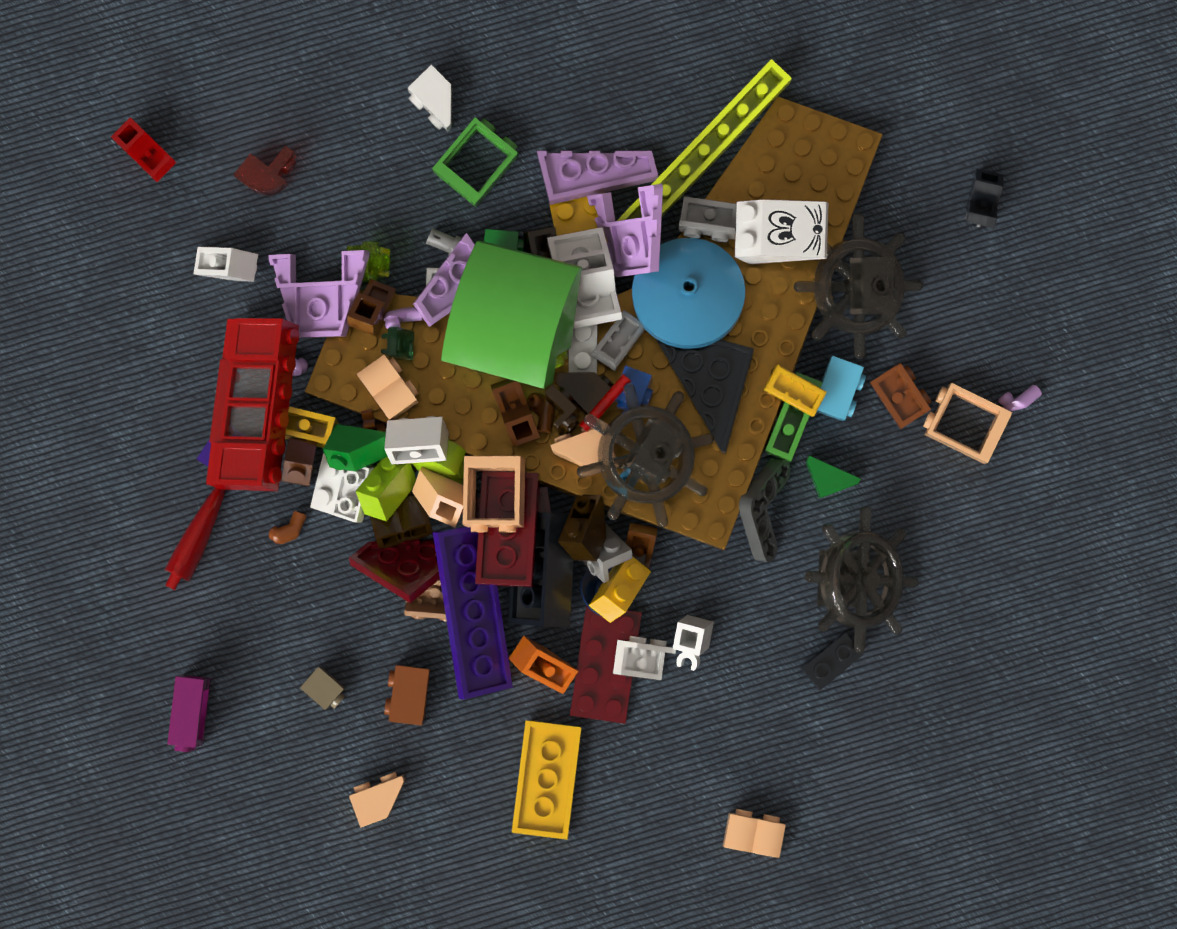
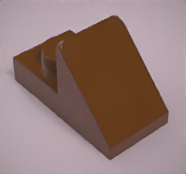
[626,523,658,569]

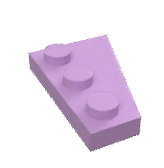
[413,233,475,327]

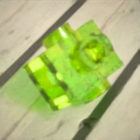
[347,241,391,282]

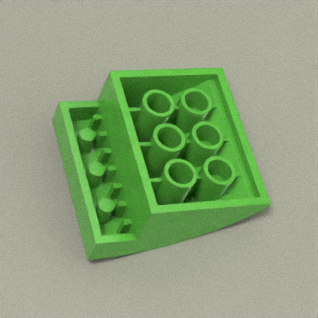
[441,240,582,389]

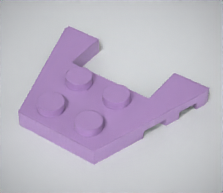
[587,184,663,277]
[269,250,369,338]

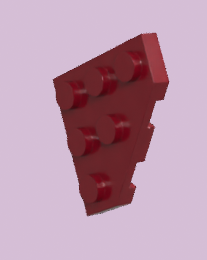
[349,539,440,603]

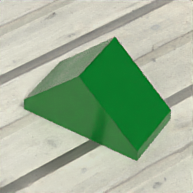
[805,456,860,499]

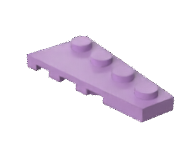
[537,151,658,205]

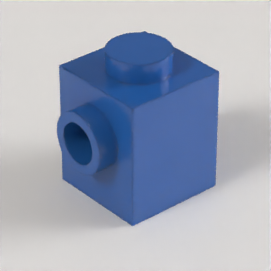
[614,365,653,413]

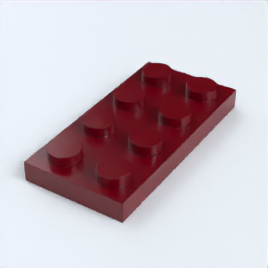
[475,471,540,587]
[570,605,642,724]

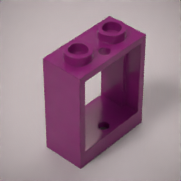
[167,675,211,752]

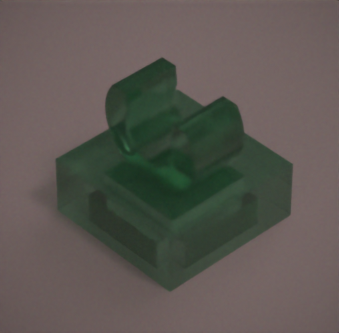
[381,327,414,360]

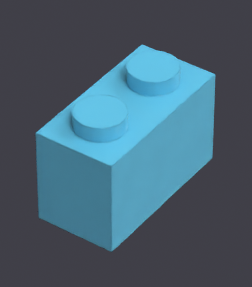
[817,356,866,421]

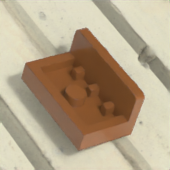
[870,363,931,429]

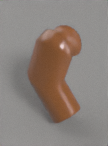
[527,393,555,434]
[269,511,307,544]

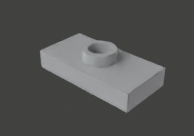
[592,310,645,371]

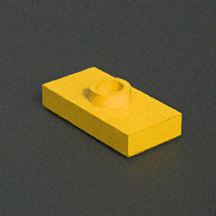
[763,365,827,417]

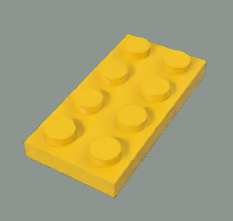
[512,720,581,840]

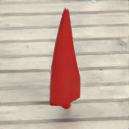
[164,487,226,590]

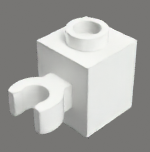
[673,615,714,671]

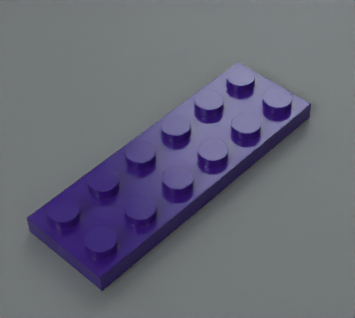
[433,526,513,700]

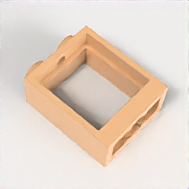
[923,383,1013,464]
[463,456,525,533]

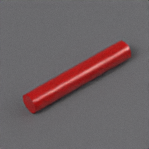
[579,374,631,432]

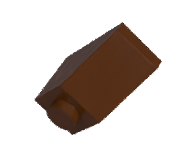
[281,438,317,487]

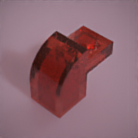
[233,145,297,195]

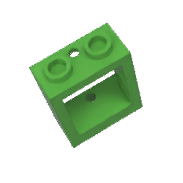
[432,117,519,207]

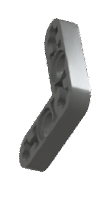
[739,458,791,563]

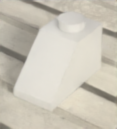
[194,247,258,282]

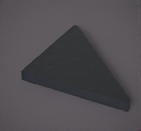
[655,338,754,454]

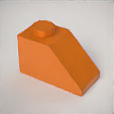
[509,636,578,694]

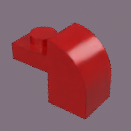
[111,117,177,182]

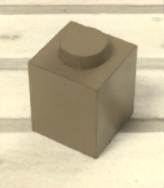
[300,666,346,710]

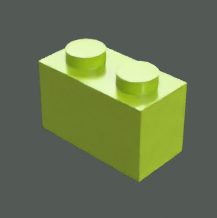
[356,457,416,521]

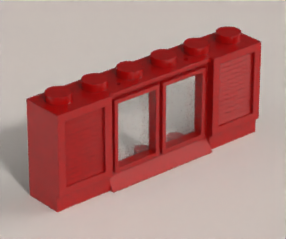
[206,318,299,491]

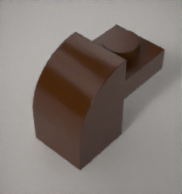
[347,279,396,336]
[490,379,540,447]

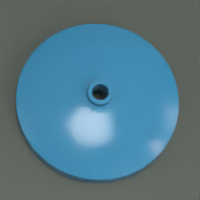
[632,238,745,349]

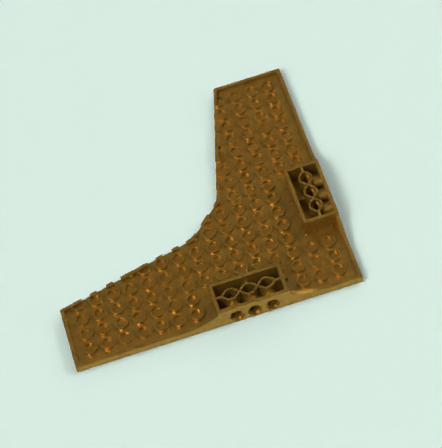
[305,97,882,551]

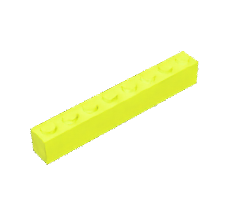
[617,59,792,221]

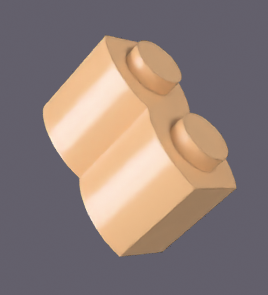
[357,355,419,420]
[723,809,786,858]

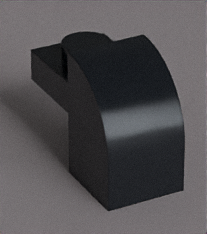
[964,168,1004,228]

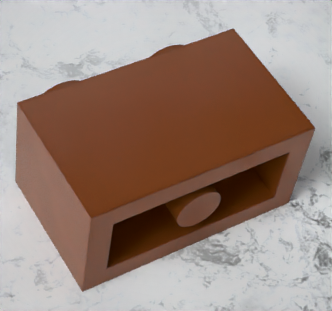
[384,665,431,726]

